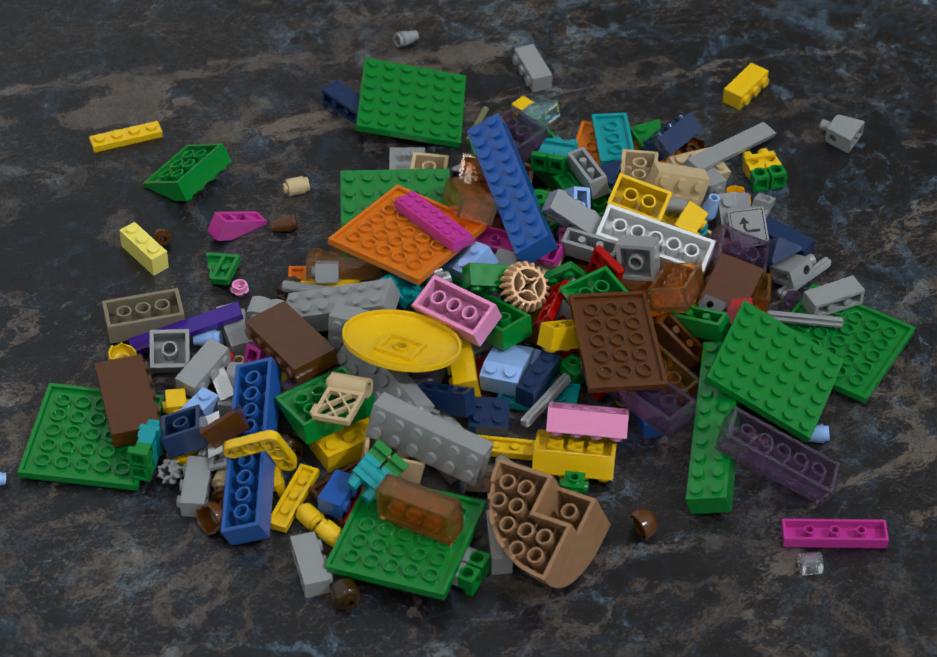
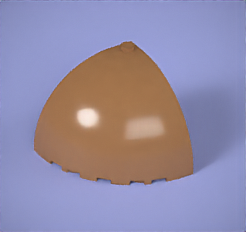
[488,458,611,588]

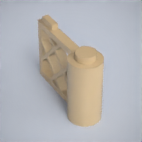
[309,372,373,426]

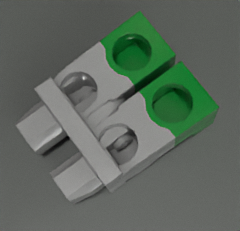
[452,547,491,596]

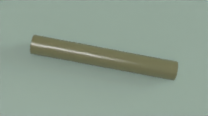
[465,106,489,144]

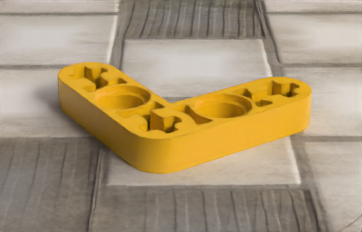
[223,430,297,471]

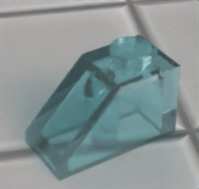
[519,100,561,134]

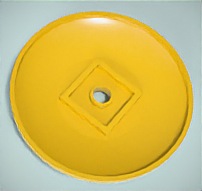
[342,309,462,372]

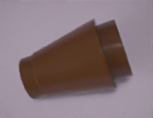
[270,214,298,232]

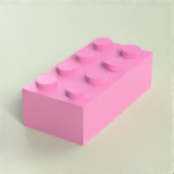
[412,275,502,347]
[546,401,629,442]

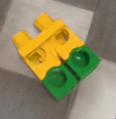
[742,148,787,193]

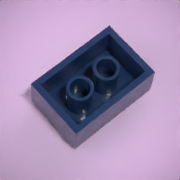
[639,112,703,162]

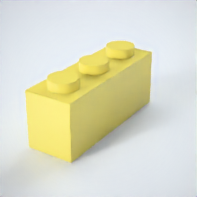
[119,222,169,276]

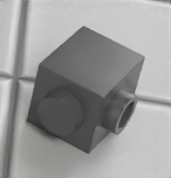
[696,294,728,312]

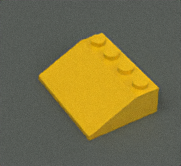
[532,429,617,482]

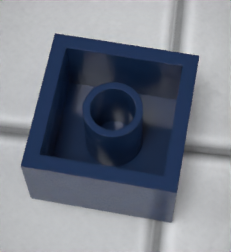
[468,397,510,438]
[161,404,208,458]

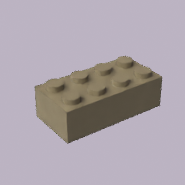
[102,288,185,344]

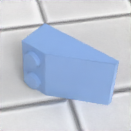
[440,241,499,281]
[479,344,534,396]

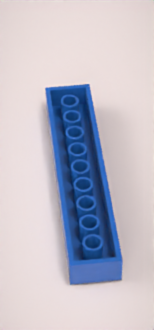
[467,113,558,264]
[221,357,282,545]

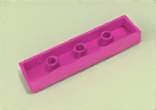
[395,191,472,253]
[472,226,565,269]
[781,519,889,548]

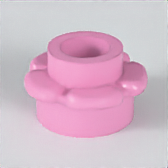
[230,279,249,296]

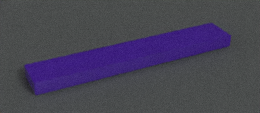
[129,301,244,355]

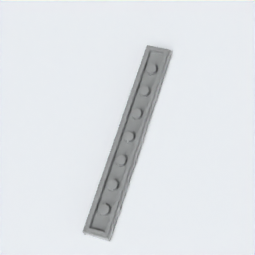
[684,122,776,170]

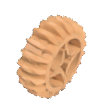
[499,261,550,313]

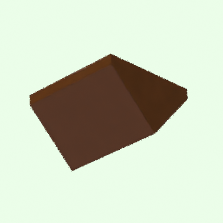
[199,406,249,449]

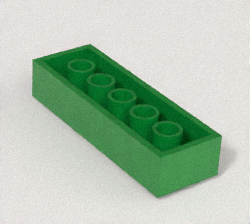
[451,276,532,351]

